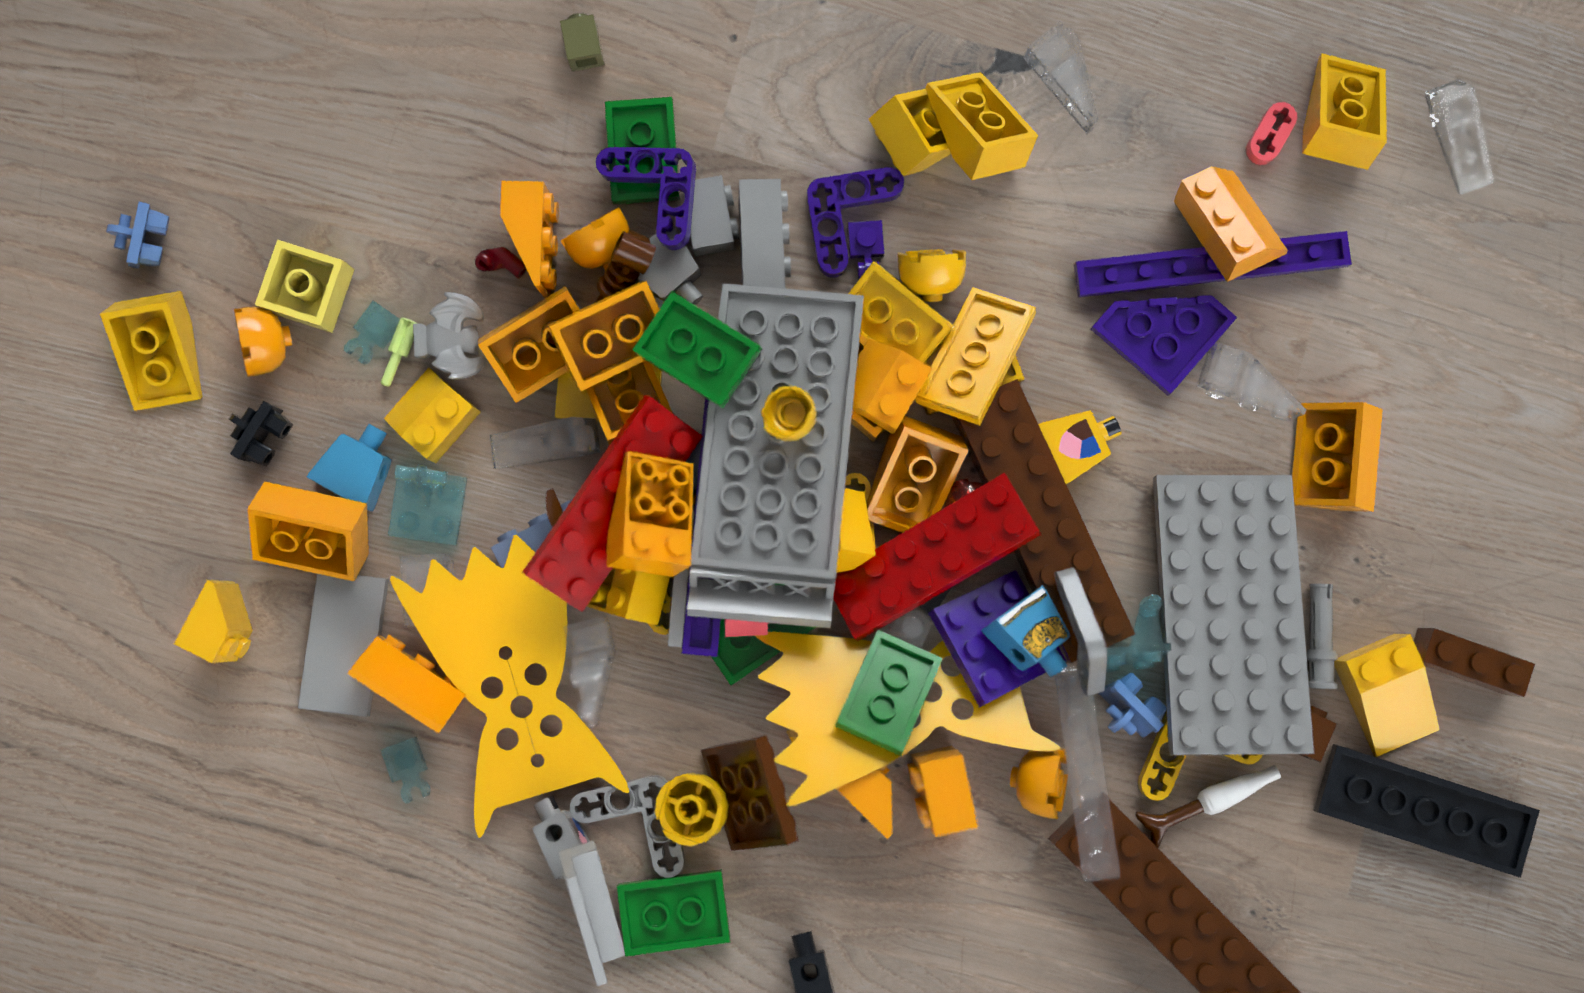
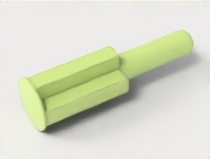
[381,318,418,387]

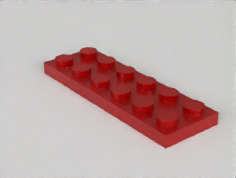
[522,395,703,612]
[833,472,1042,642]

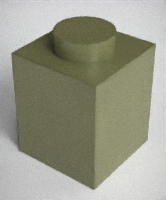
[560,13,605,72]

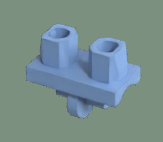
[106,202,169,269]
[1099,673,1167,738]

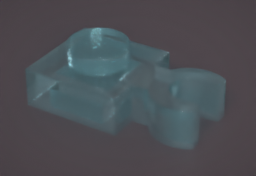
[344,300,400,365]
[380,736,431,804]

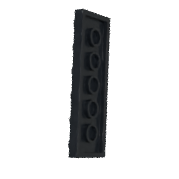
[1313,744,1540,878]

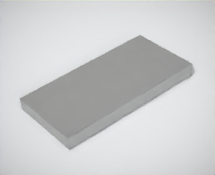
[298,574,389,717]

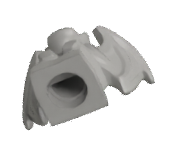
[413,292,486,380]

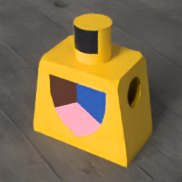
[1038,410,1122,484]

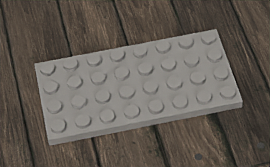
[691,283,864,580]
[1153,475,1314,755]

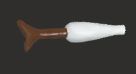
[1136,765,1281,848]

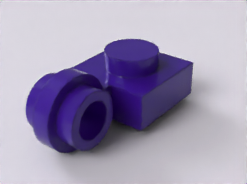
[848,220,884,280]

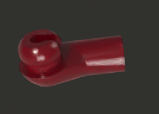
[475,247,527,279]

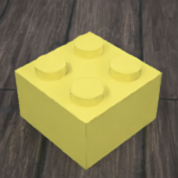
[255,239,354,333]

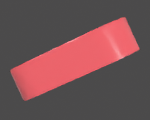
[1246,102,1297,165]

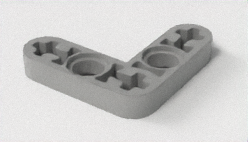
[1055,567,1107,696]
[570,775,685,878]

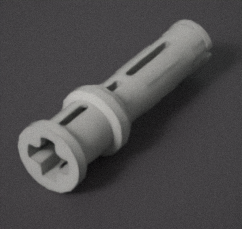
[1306,584,1338,689]

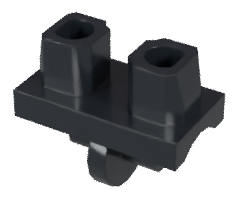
[229,401,293,466]

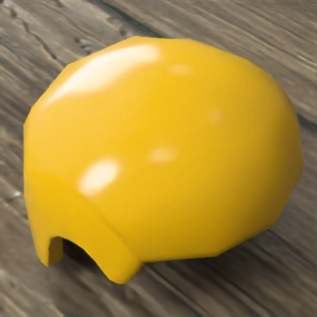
[761,386,816,441]

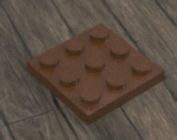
[701,735,799,851]

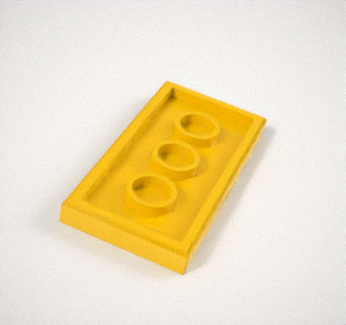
[915,287,1036,425]

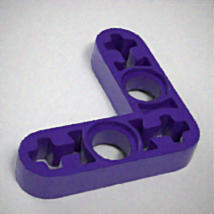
[596,147,696,250]
[807,167,904,278]

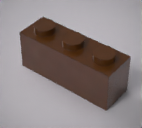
[1414,628,1535,697]

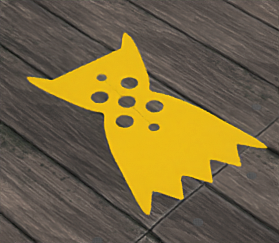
[390,535,629,838]
[755,632,1060,806]

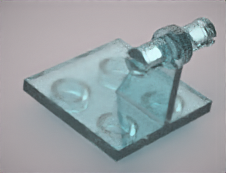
[388,465,468,546]
[1106,594,1172,672]

